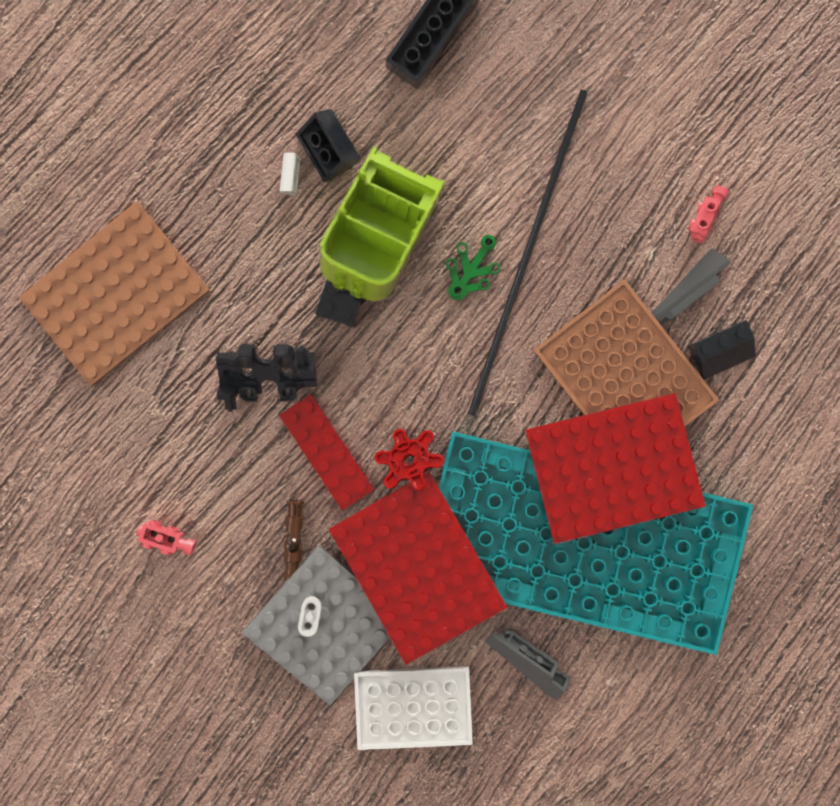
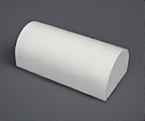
[279,153,301,196]

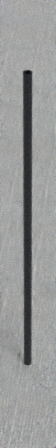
[468,90,588,416]

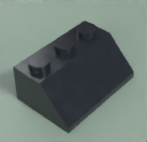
[296,109,360,183]
[687,320,756,380]

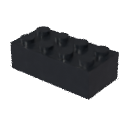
[315,280,364,328]

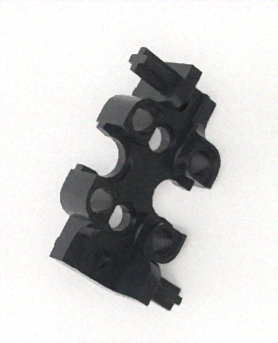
[216,344,318,412]

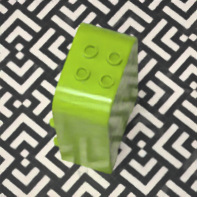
[319,147,445,301]

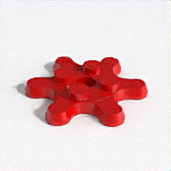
[374,429,444,491]

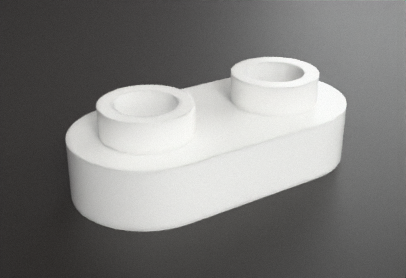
[298,596,321,637]

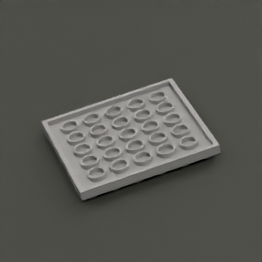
[242,545,390,705]

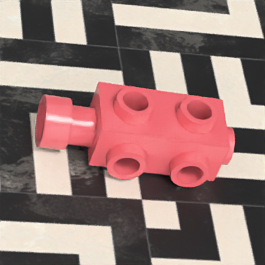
[688,185,729,243]
[136,520,196,556]

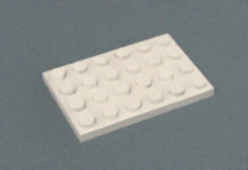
[354,666,473,750]

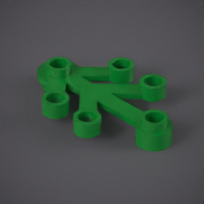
[446,235,500,301]

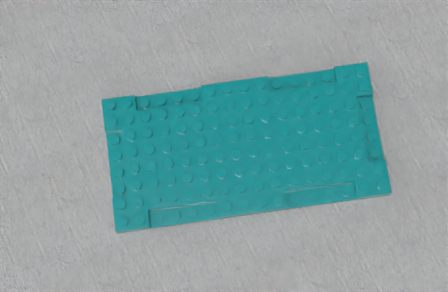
[439,431,754,655]

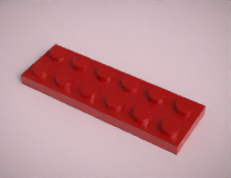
[279,394,374,510]

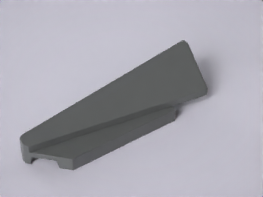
[652,249,731,326]
[485,630,571,700]

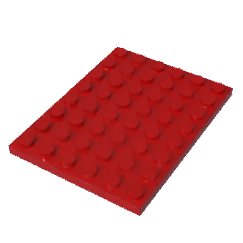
[525,393,706,544]
[329,471,507,665]

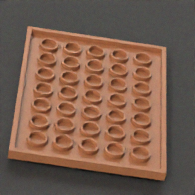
[19,201,210,386]
[533,279,719,427]

